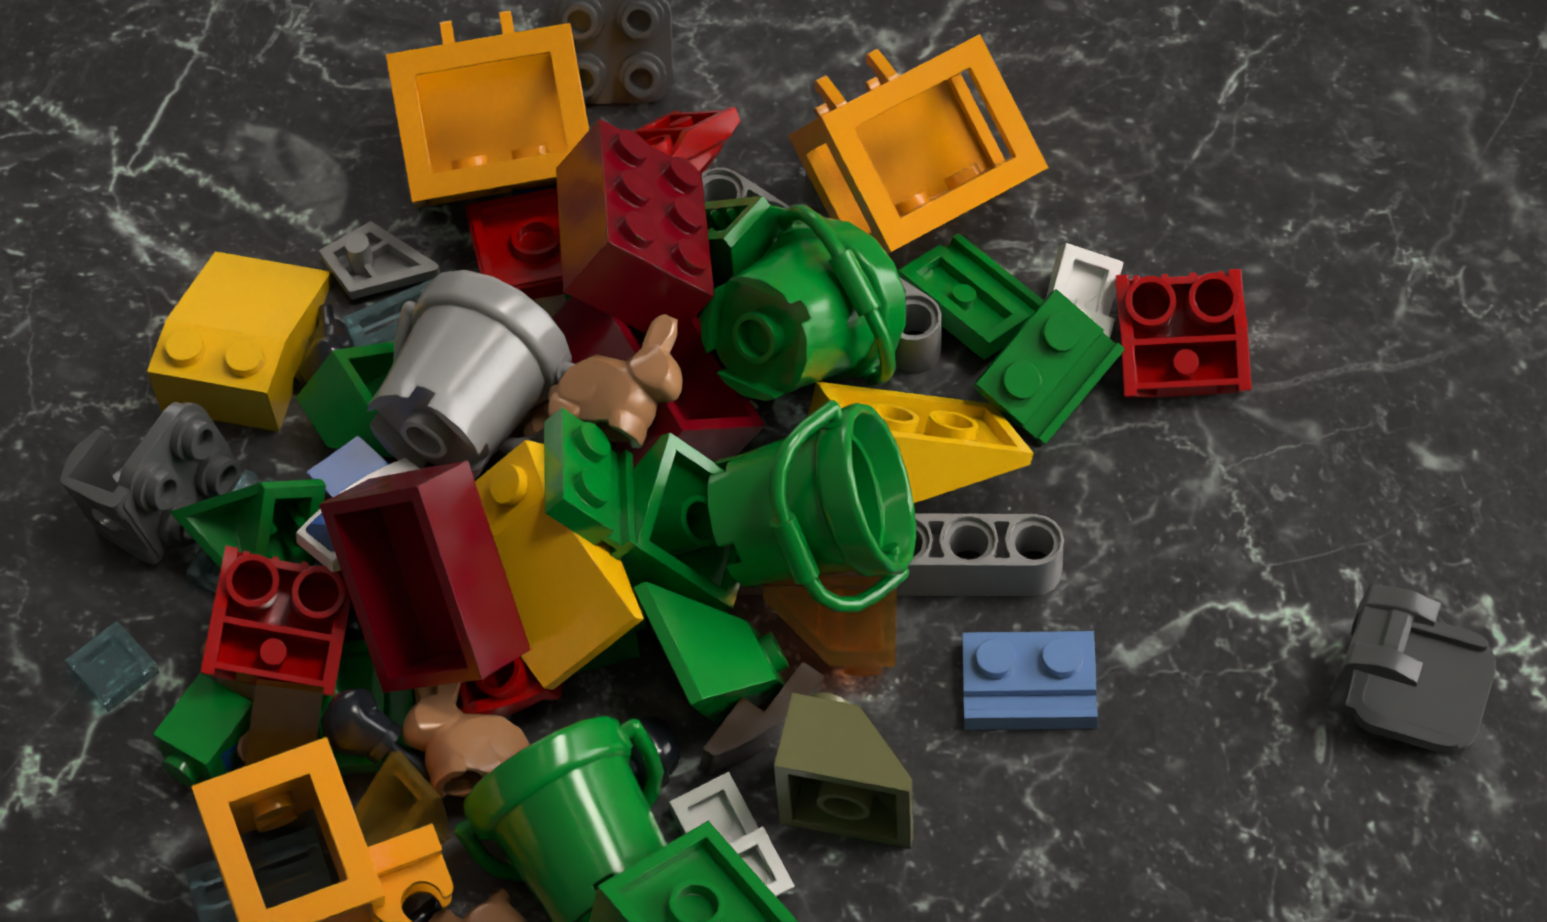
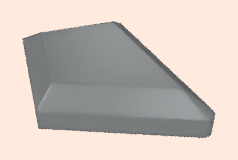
[319,221,440,300]

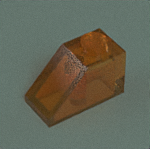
[763,574,898,676]

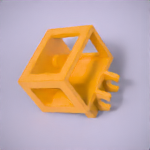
[386,10,589,208]
[788,34,1049,253]
[191,737,453,922]

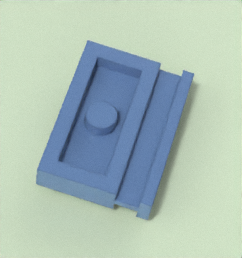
[962,631,1098,730]

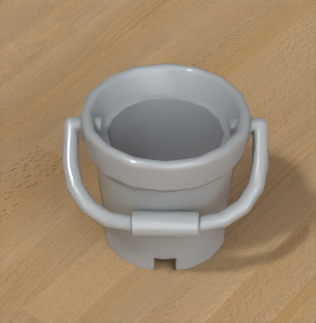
[367,270,575,479]

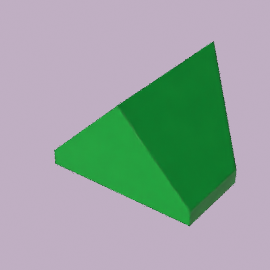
[705,196,803,286]
[169,479,326,569]

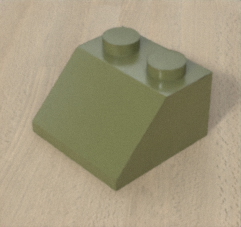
[774,692,914,848]

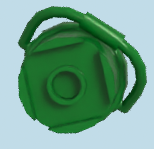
[701,204,906,401]
[708,400,916,613]
[455,716,667,922]

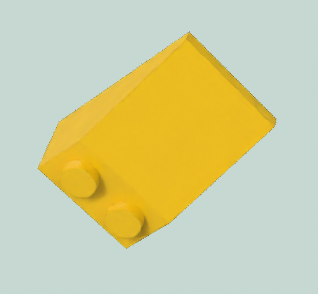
[147,251,333,432]
[808,382,1033,503]
[475,440,644,690]

